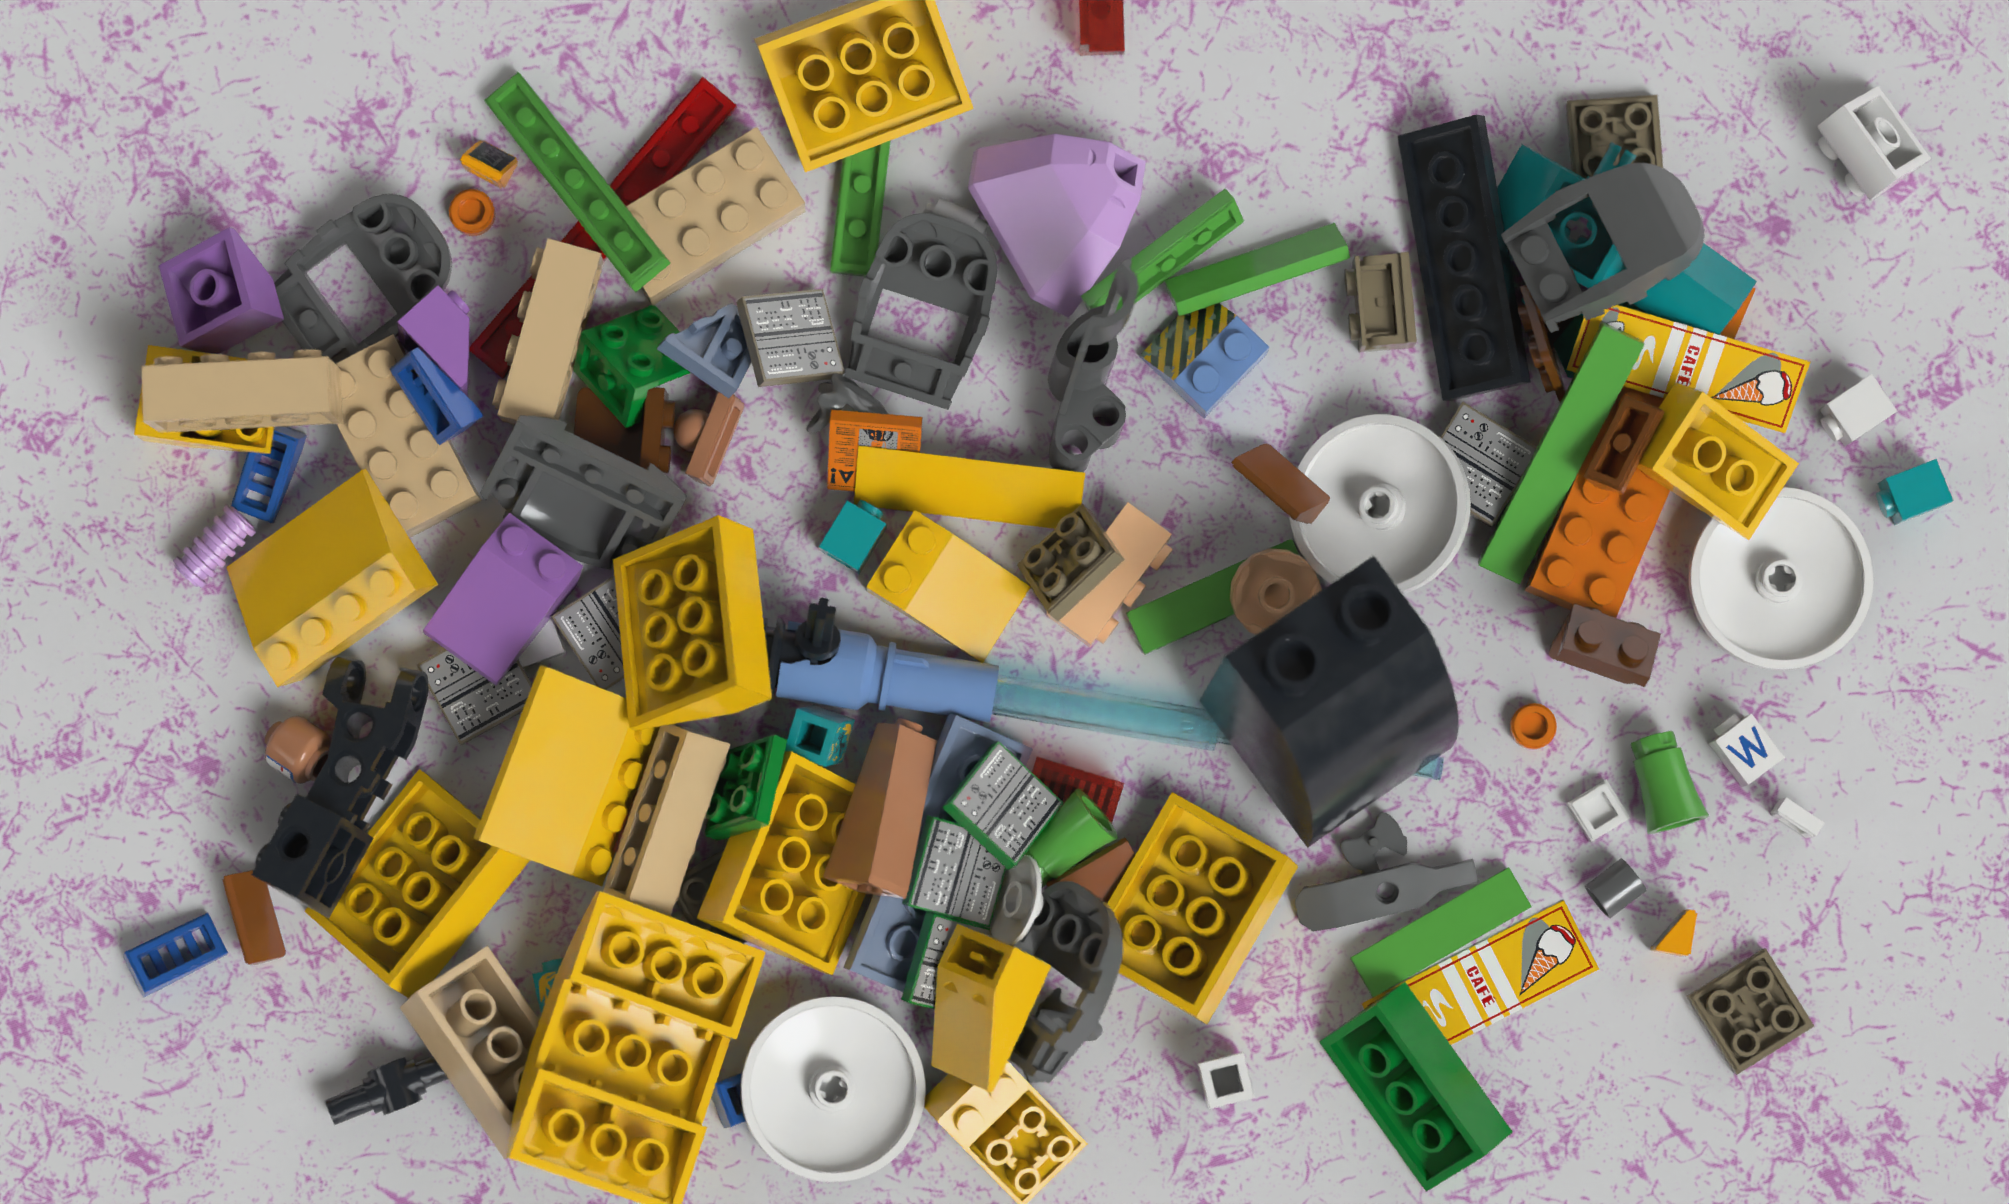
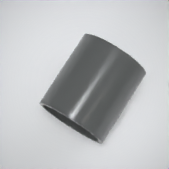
[1585,858,1647,918]

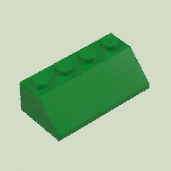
[1319,982,1513,1192]

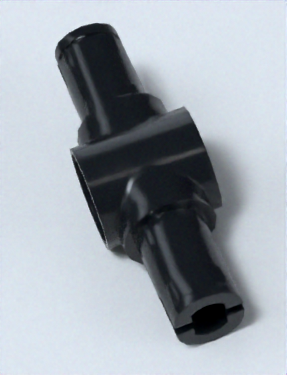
[325,1056,448,1125]

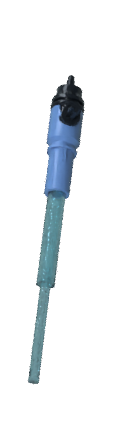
[763,598,1444,780]

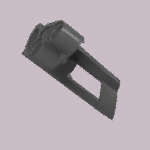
[1048,258,1139,472]

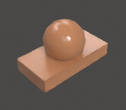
[674,392,745,487]

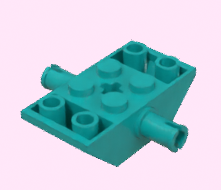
[1497,142,1637,310]

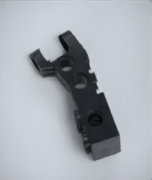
[251,657,429,918]

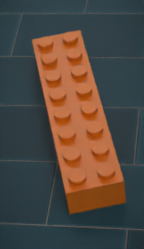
[1524,288,1756,618]

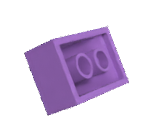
[423,513,583,686]

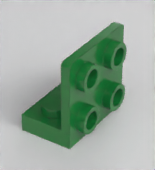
[573,305,691,428]

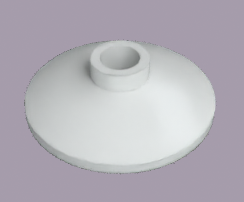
[990,855,1043,945]

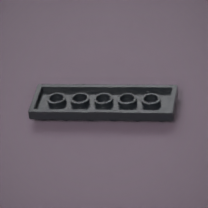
[1397,114,1531,401]

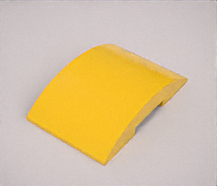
[506,891,766,1204]

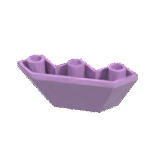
[968,134,1146,317]

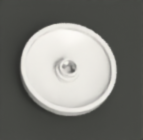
[1289,414,1471,594]
[1688,487,1874,670]
[740,997,926,1182]

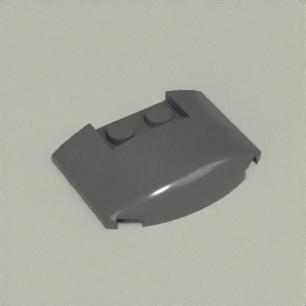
[480,415,687,570]

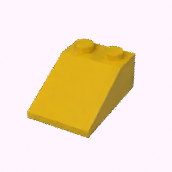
[1637,382,1799,540]
[866,510,1031,663]

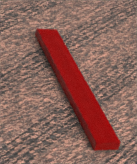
[469,77,737,379]

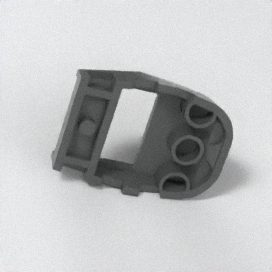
[1501,163,1704,333]
[274,194,452,364]
[844,213,997,410]
[1009,881,1123,1083]

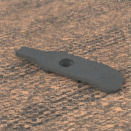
[1295,859,1478,931]

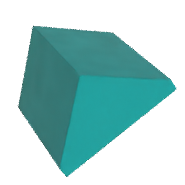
[1632,243,1757,335]

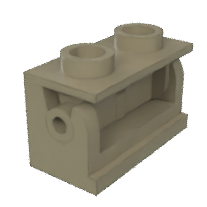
[1345,252,1417,352]

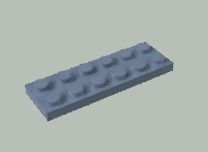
[843,713,1033,992]

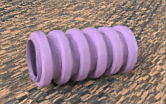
[173,505,256,588]

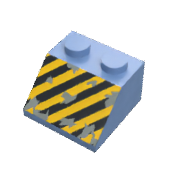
[1139,303,1270,419]

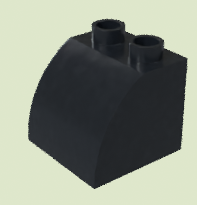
[1199,555,1459,848]

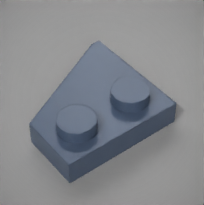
[657,303,751,399]

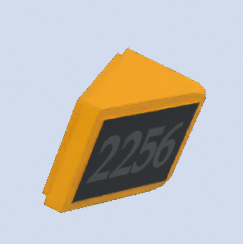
[460,140,518,189]
[1650,909,1697,956]

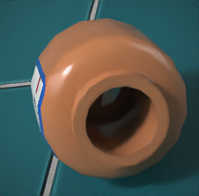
[264,716,331,784]

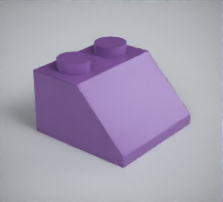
[159,227,284,354]
[397,286,470,397]

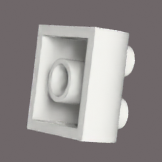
[1817,86,1931,201]

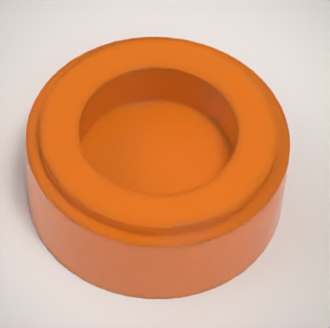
[449,189,496,236]
[1510,703,1557,750]

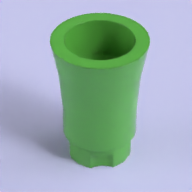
[1631,731,1709,834]
[1025,789,1118,888]

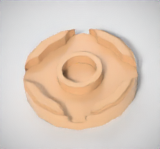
[1230,548,1322,635]

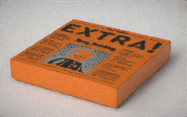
[827,410,923,491]

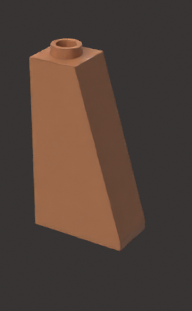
[823,718,937,898]

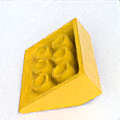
[754,0,974,173]
[226,469,438,687]
[613,515,772,731]
[474,665,660,887]
[697,751,865,975]
[304,769,530,998]
[1107,792,1298,1025]

